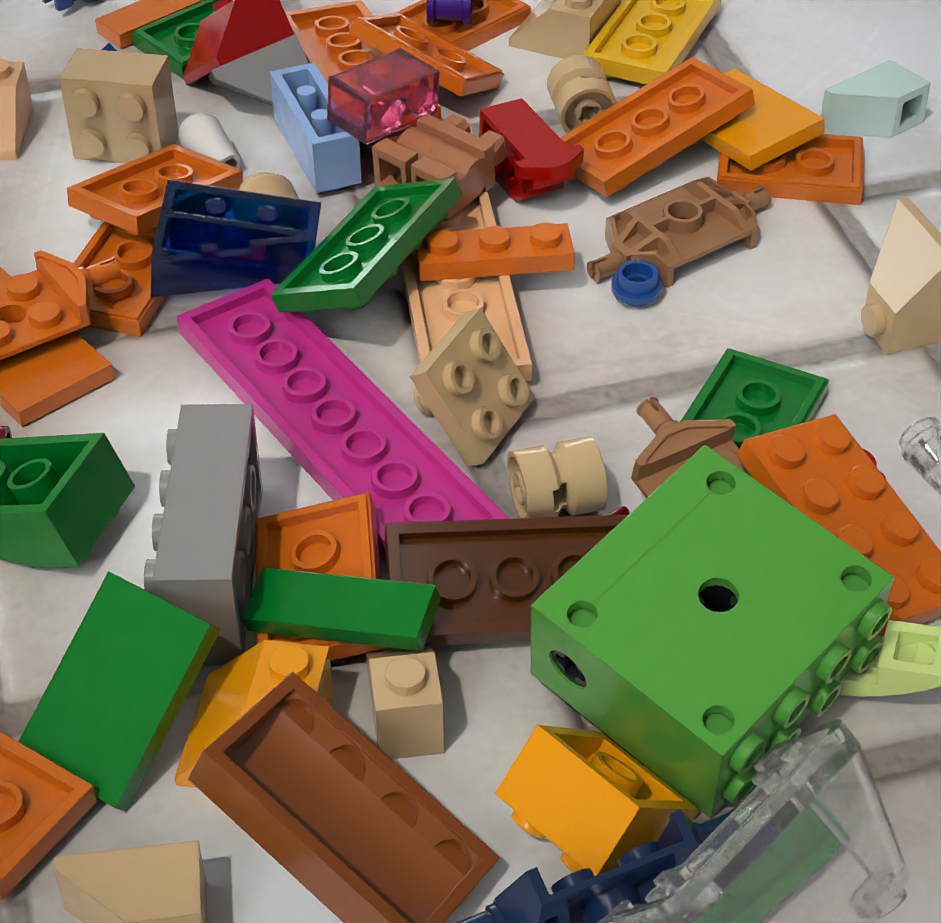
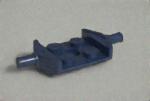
[456,808,748,923]

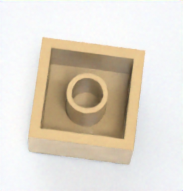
[59,48,179,163]

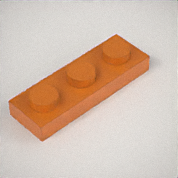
[416,222,575,281]

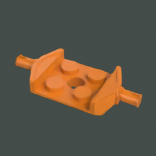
[0,250,122,360]

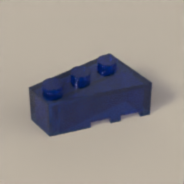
[150,180,321,297]

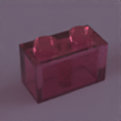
[327,48,440,144]

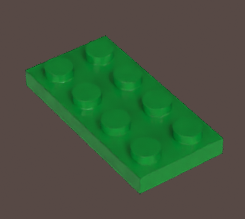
[270,177,462,314]

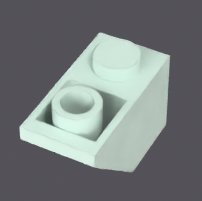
[821,60,931,138]

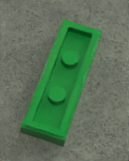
[241,568,441,651]

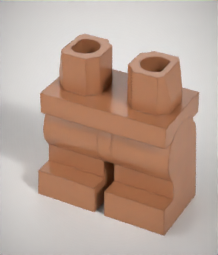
[372,113,505,222]

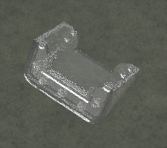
[600,719,910,923]

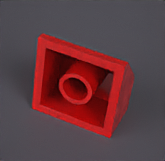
[183,0,294,85]

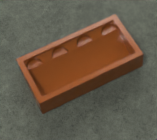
[188,671,500,923]

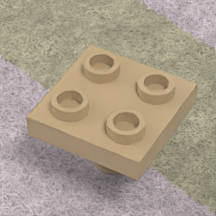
[409,308,535,467]

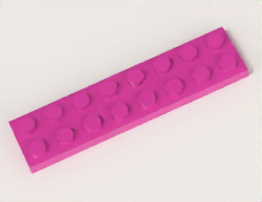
[176,279,510,558]

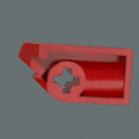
[479,98,584,202]

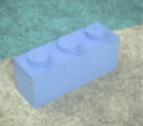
[270,62,362,193]

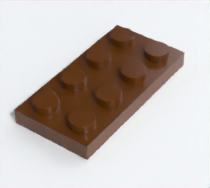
[384,515,628,646]

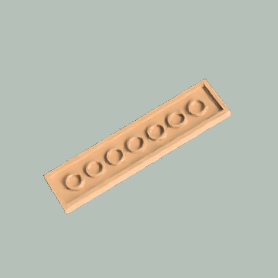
[378,124,532,381]

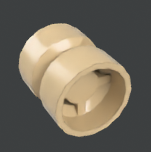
[547,54,617,133]
[507,436,608,518]

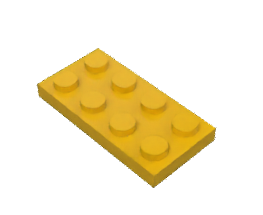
[583,0,721,86]

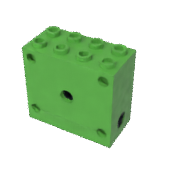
[530,445,895,819]

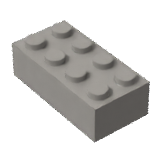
[144,404,263,666]

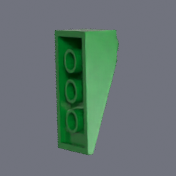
[0,433,136,567]

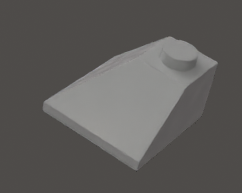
[209,34,308,106]

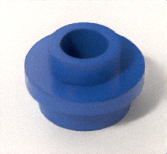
[611,260,663,307]

